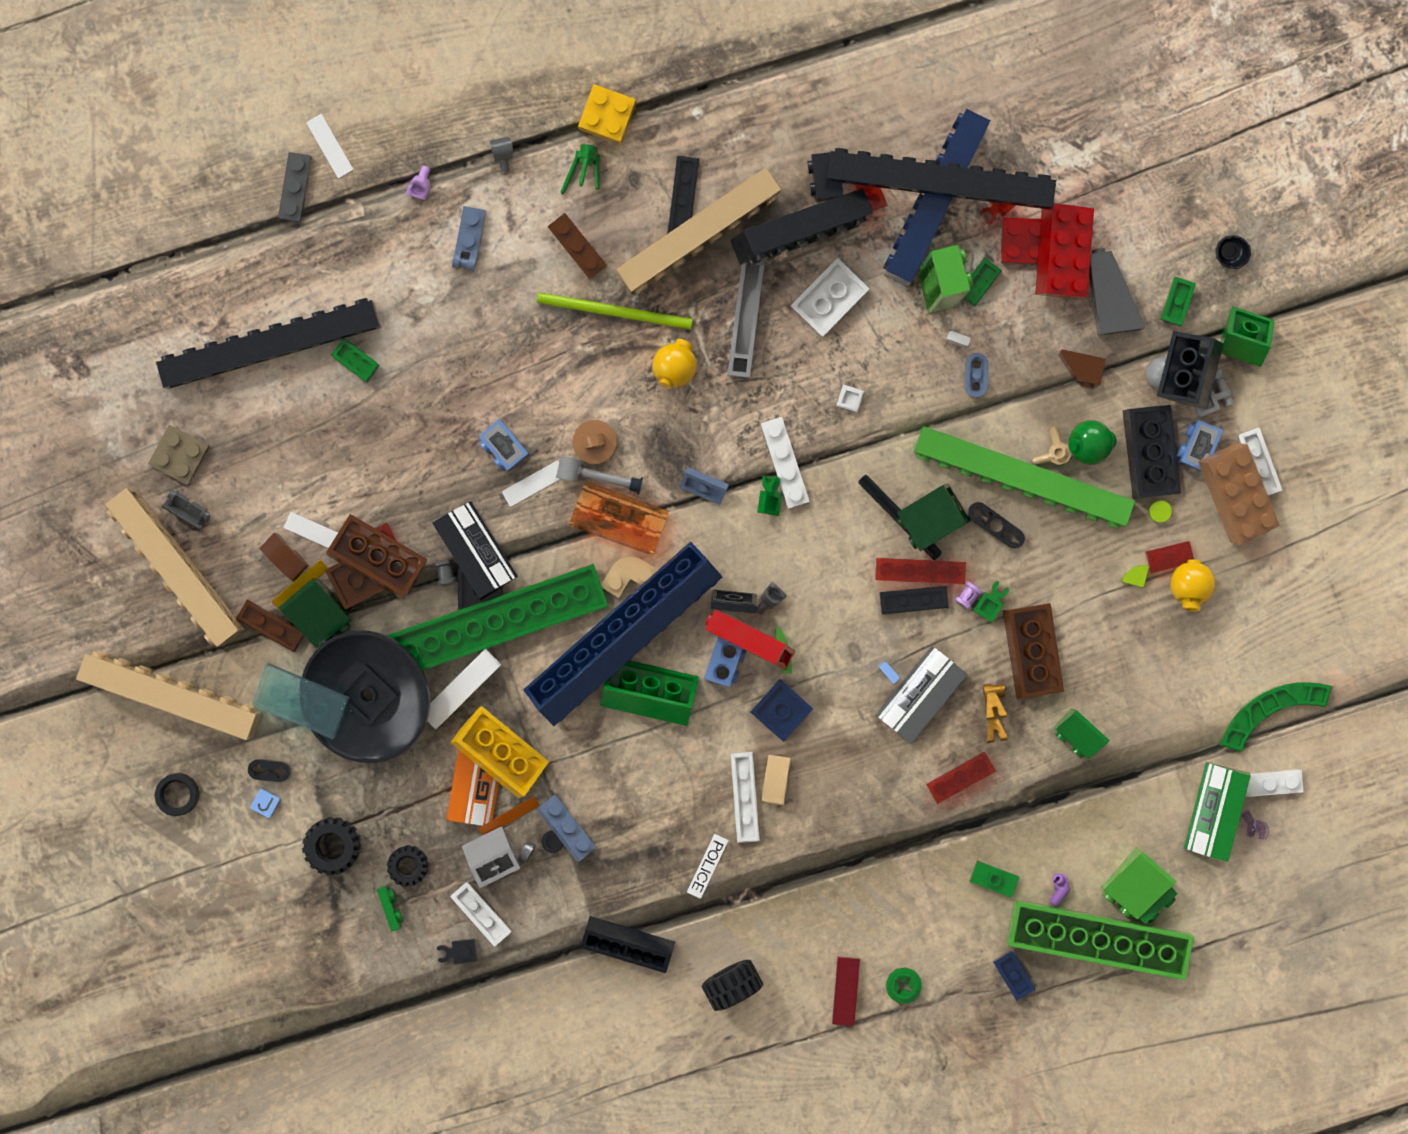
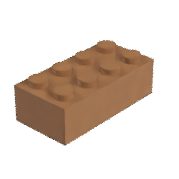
[1198,443,1280,545]

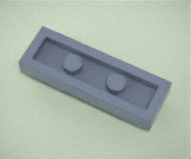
[536,795,596,862]

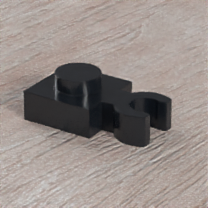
[437,938,477,964]

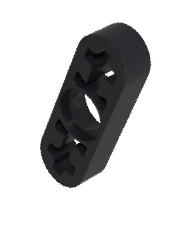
[967,502,1025,548]

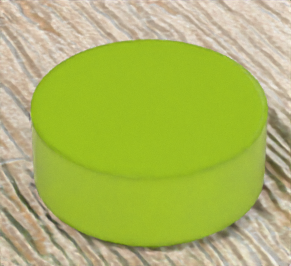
[1148,500,1172,523]

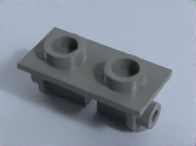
[162,490,211,530]

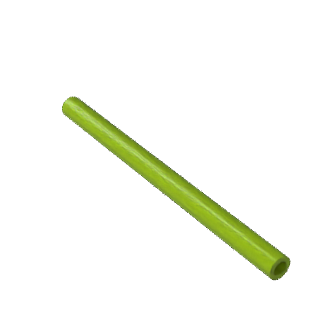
[537,292,693,330]

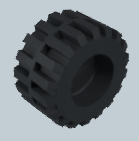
[302,817,361,875]
[701,960,764,1011]

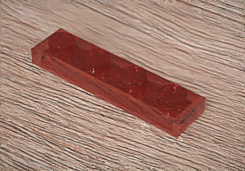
[875,558,966,584]

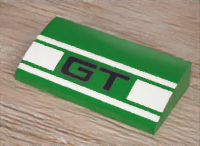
[1184,762,1251,862]

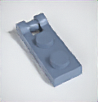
[452,206,486,272]

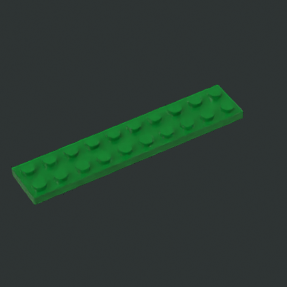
[387,563,608,670]

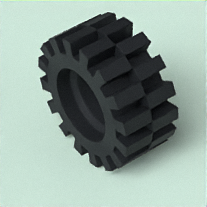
[387,845,429,887]

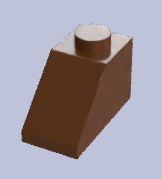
[1058,349,1106,389]

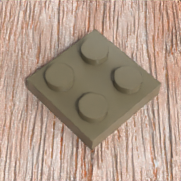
[148,425,210,485]

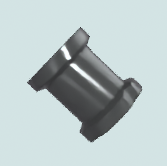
[434,559,458,585]

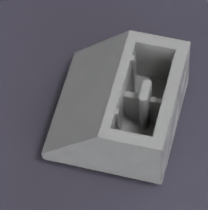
[462,826,522,888]

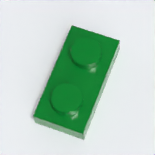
[1160,276,1196,327]
[377,885,404,932]
[1139,887,1178,924]

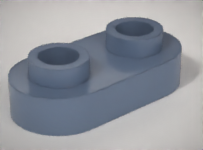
[965,353,988,398]

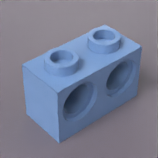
[704,637,746,687]

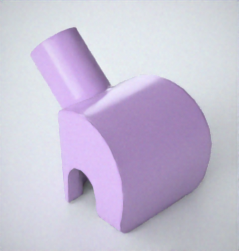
[405,166,430,200]

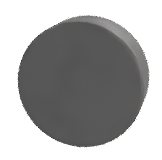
[518,841,536,864]

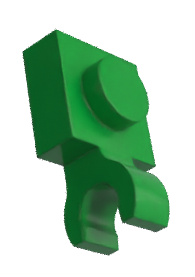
[757,476,782,516]

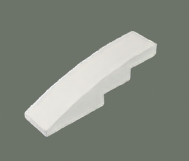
[427,649,501,730]

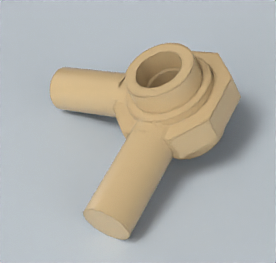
[1032,426,1072,466]

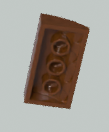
[327,514,428,600]
[1003,603,1064,699]

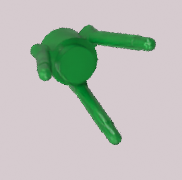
[561,144,600,194]

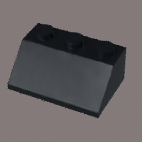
[1157,331,1224,409]

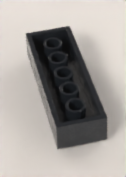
[730,188,873,266]

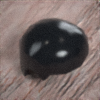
[1215,235,1251,269]

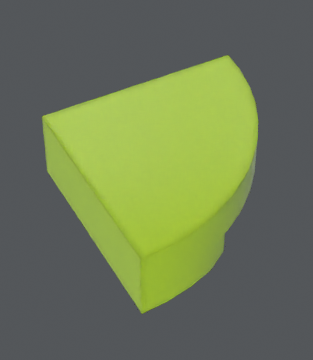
[1121,565,1149,588]

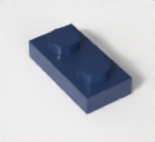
[993,950,1036,1001]

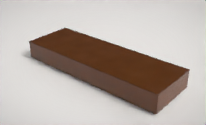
[236,599,304,652]

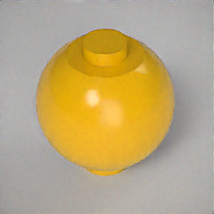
[652,339,697,389]
[1170,560,1216,611]

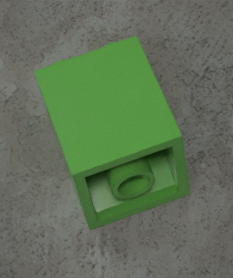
[1101,848,1177,919]

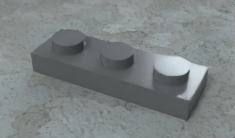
[278,152,312,223]

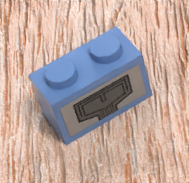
[479,419,529,471]
[1177,420,1223,472]

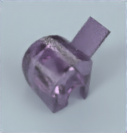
[1241,810,1269,840]

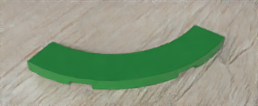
[1219,682,1332,752]

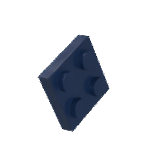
[750,679,813,742]

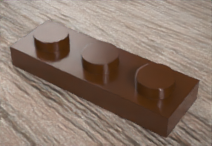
[547,213,607,280]

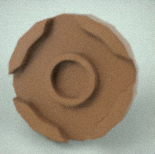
[573,420,617,464]

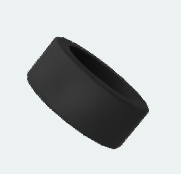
[154,773,200,817]

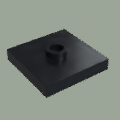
[711,589,757,613]

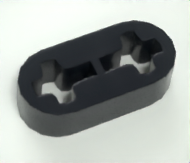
[248,759,291,782]

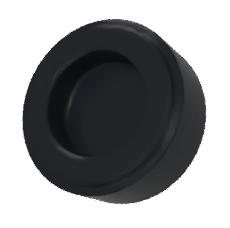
[541,830,563,853]

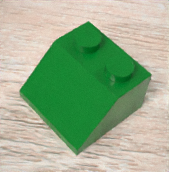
[1220,306,1275,367]
[1053,708,1110,759]

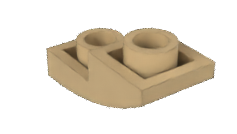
[762,755,791,806]

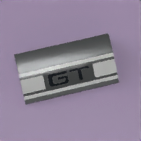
[876,646,968,744]

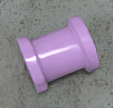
[955,581,983,611]

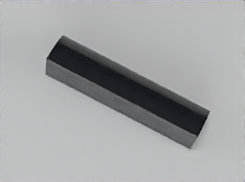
[580,916,675,973]

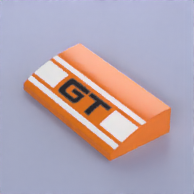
[446,750,499,826]

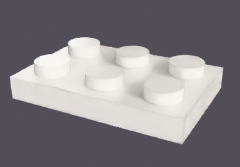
[791,258,869,337]

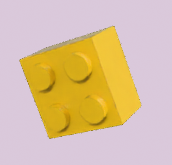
[578,84,636,145]

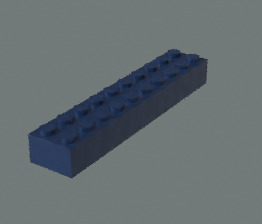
[523,542,723,726]

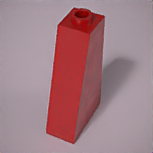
[705,610,795,671]

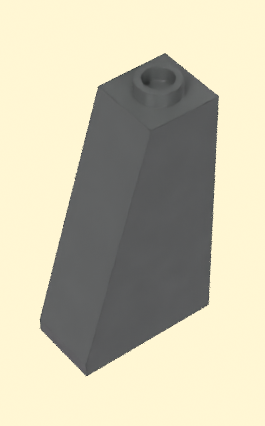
[1089,248,1145,336]

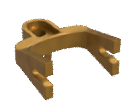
[983,683,1008,743]

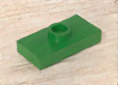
[963,257,1002,307]
[330,338,380,383]
[969,860,1019,898]

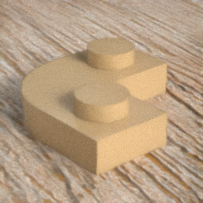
[601,557,658,598]

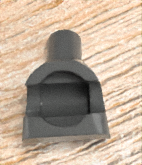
[490,137,513,172]
[756,582,787,615]

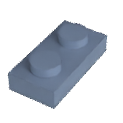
[679,467,729,505]

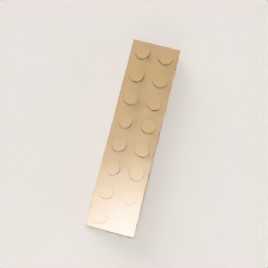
[616,167,781,295]
[105,488,245,647]
[76,650,262,740]

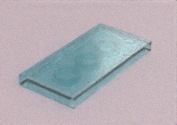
[252,663,349,739]

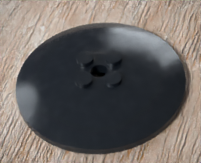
[300,630,430,763]

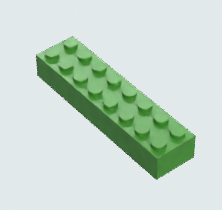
[917,244,973,314]
[1006,899,1194,980]

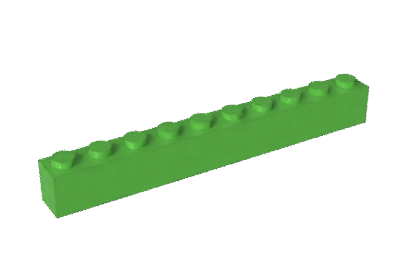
[913,426,1135,529]

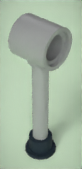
[556,456,643,495]

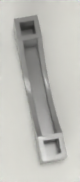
[727,258,765,379]

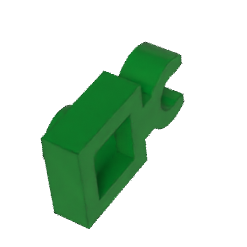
[972,581,1009,623]

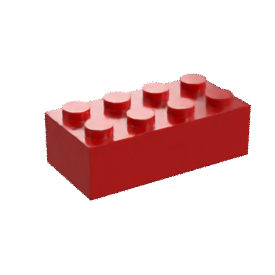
[1035,203,1094,300]

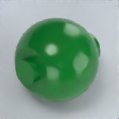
[1068,420,1117,465]

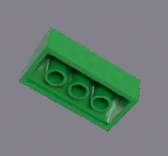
[600,661,699,726]

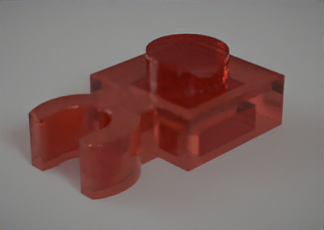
[979,202,1016,225]

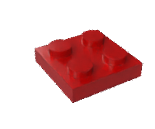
[1001,217,1041,264]

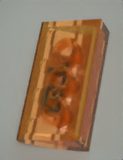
[569,481,669,556]

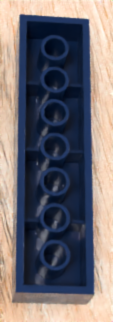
[883,109,991,287]

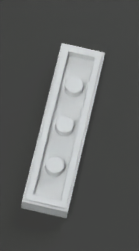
[730,752,760,843]

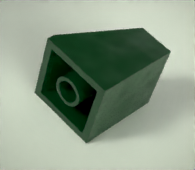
[897,483,971,551]
[278,578,353,649]

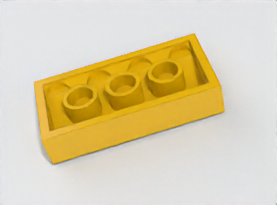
[450,706,549,798]

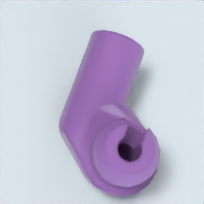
[1049,873,1070,907]

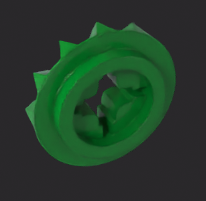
[886,967,922,1004]

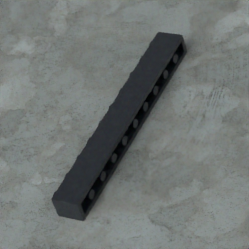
[826,148,1057,210]
[156,298,381,389]

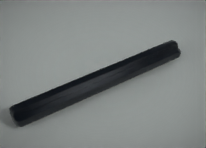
[858,475,942,560]

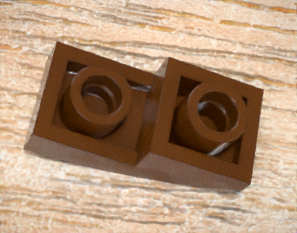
[259,532,309,582]

